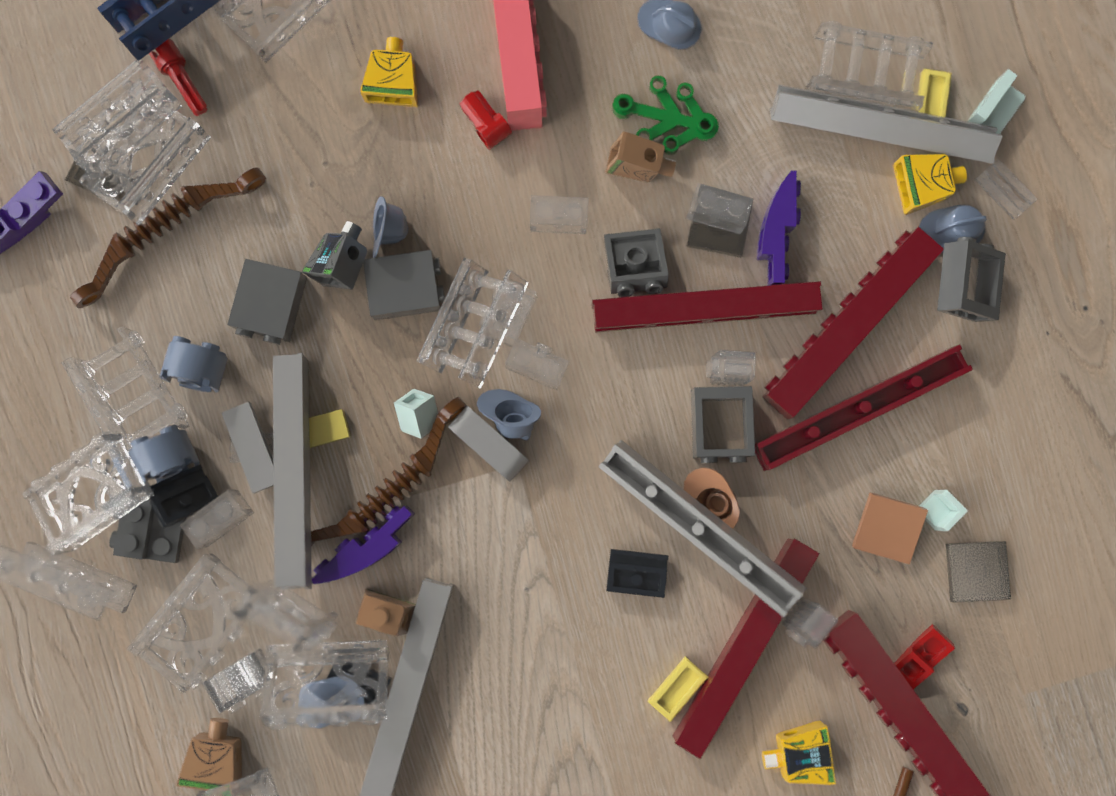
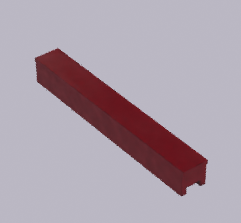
[591,281,823,332]
[755,344,973,471]
[672,538,820,760]

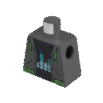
[302,221,367,290]

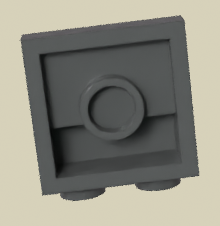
[604,228,669,297]
[109,497,187,563]

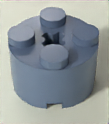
[159,336,228,393]
[128,425,200,486]

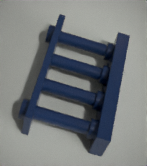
[97,0,220,61]

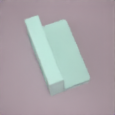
[967,69,1025,134]

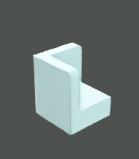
[394,389,438,439]
[919,490,968,531]

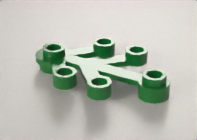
[612,75,719,155]

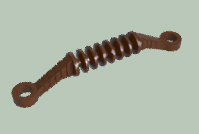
[70,167,266,308]
[311,397,467,546]

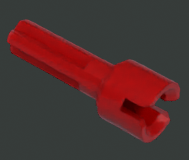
[149,39,208,116]

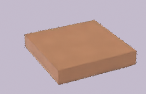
[852,492,928,564]

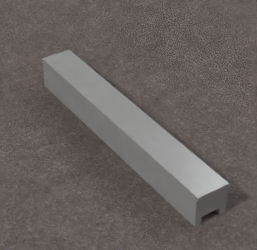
[770,85,1003,164]
[273,353,312,590]
[599,440,807,617]
[360,578,454,796]

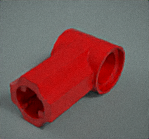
[459,90,512,150]

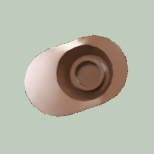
[684,468,740,529]

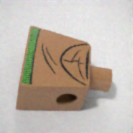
[605,131,676,182]
[356,589,416,636]
[176,718,242,794]

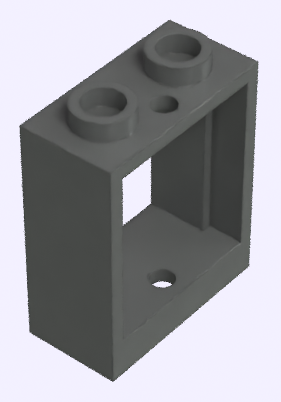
[937,237,1006,322]
[691,386,755,463]

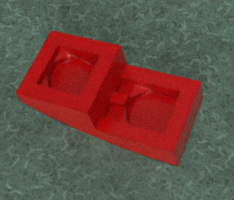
[894,624,955,690]

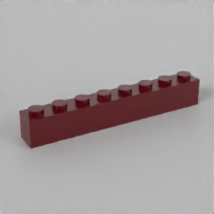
[762,226,944,420]
[822,610,991,796]

